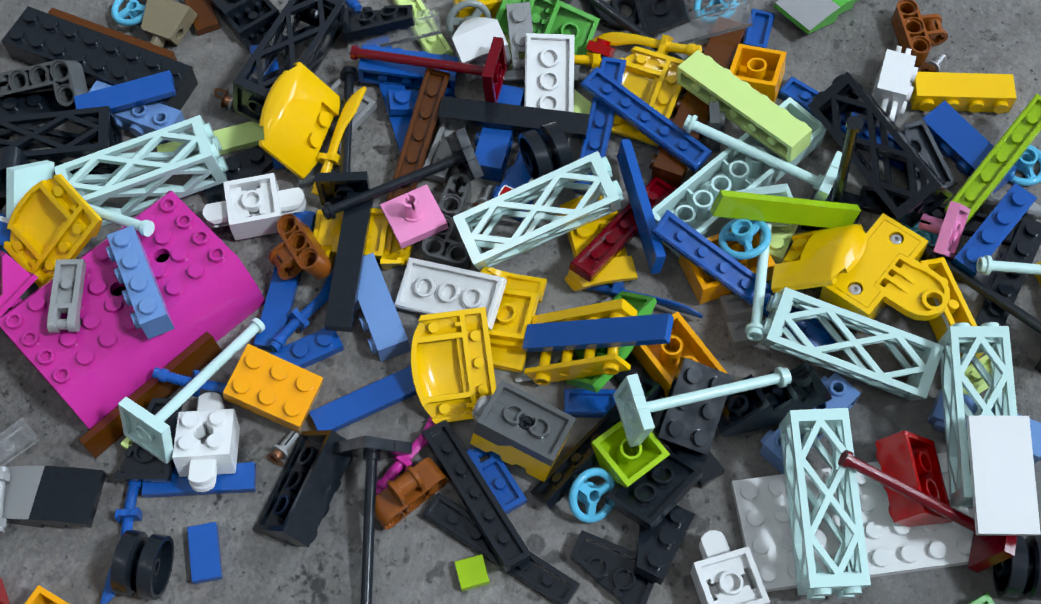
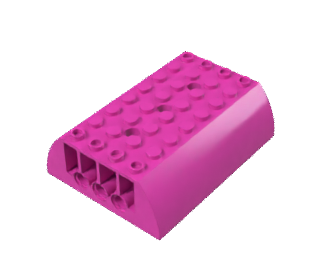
[0,191,265,430]

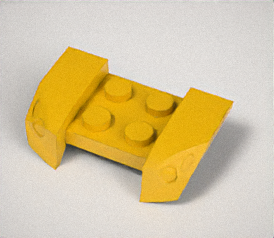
[555,194,638,292]
[313,208,413,270]
[480,267,547,373]

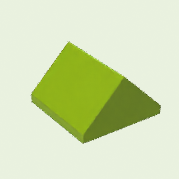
[591,421,670,488]

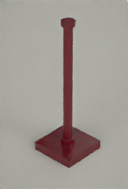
[350,37,507,103]
[838,450,1018,573]

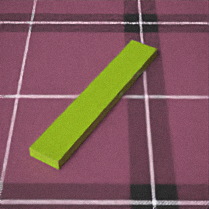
[944,93,1041,226]
[710,190,861,228]

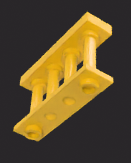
[524,298,637,386]

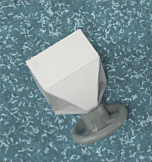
[446,0,512,82]

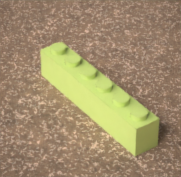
[677,50,812,163]

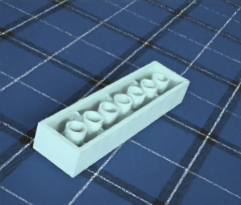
[652,97,826,257]

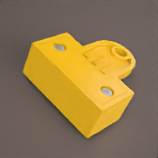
[819,213,950,334]

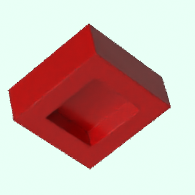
[586,37,616,58]

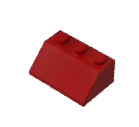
[875,430,954,527]

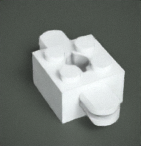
[866,45,918,128]
[203,173,307,240]
[172,392,240,492]
[690,530,770,604]

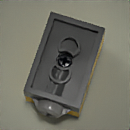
[470,380,576,482]

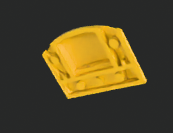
[612,46,684,147]
[259,62,340,179]
[4,174,103,288]
[771,224,867,293]
[411,307,496,424]

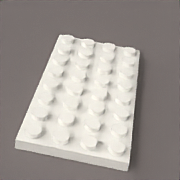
[731,452,974,592]

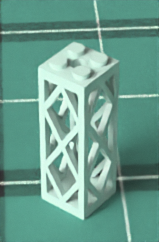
[54,115,228,227]
[453,151,624,271]
[758,287,945,401]
[938,322,1017,507]
[779,408,871,600]

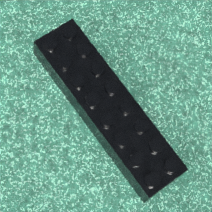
[2,6,198,110]

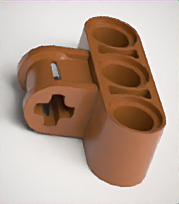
[891,0,948,67]
[268,213,332,280]
[375,457,448,530]

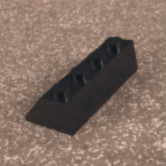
[254,430,353,547]

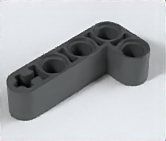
[0,60,88,106]
[422,173,472,270]

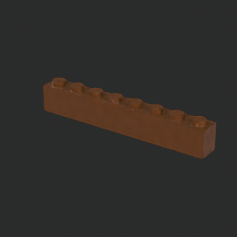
[649,18,746,188]

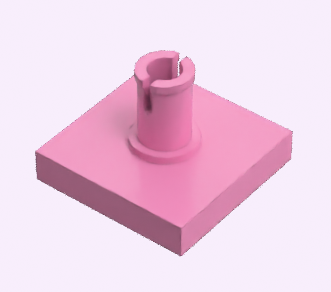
[380,184,448,249]
[919,201,971,259]

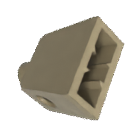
[141,0,198,48]

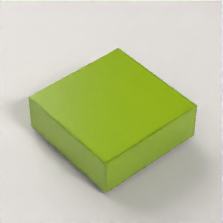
[455,554,490,592]

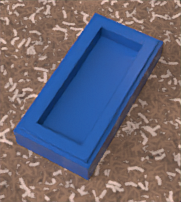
[743,9,775,48]
[564,389,617,418]
[187,522,223,585]

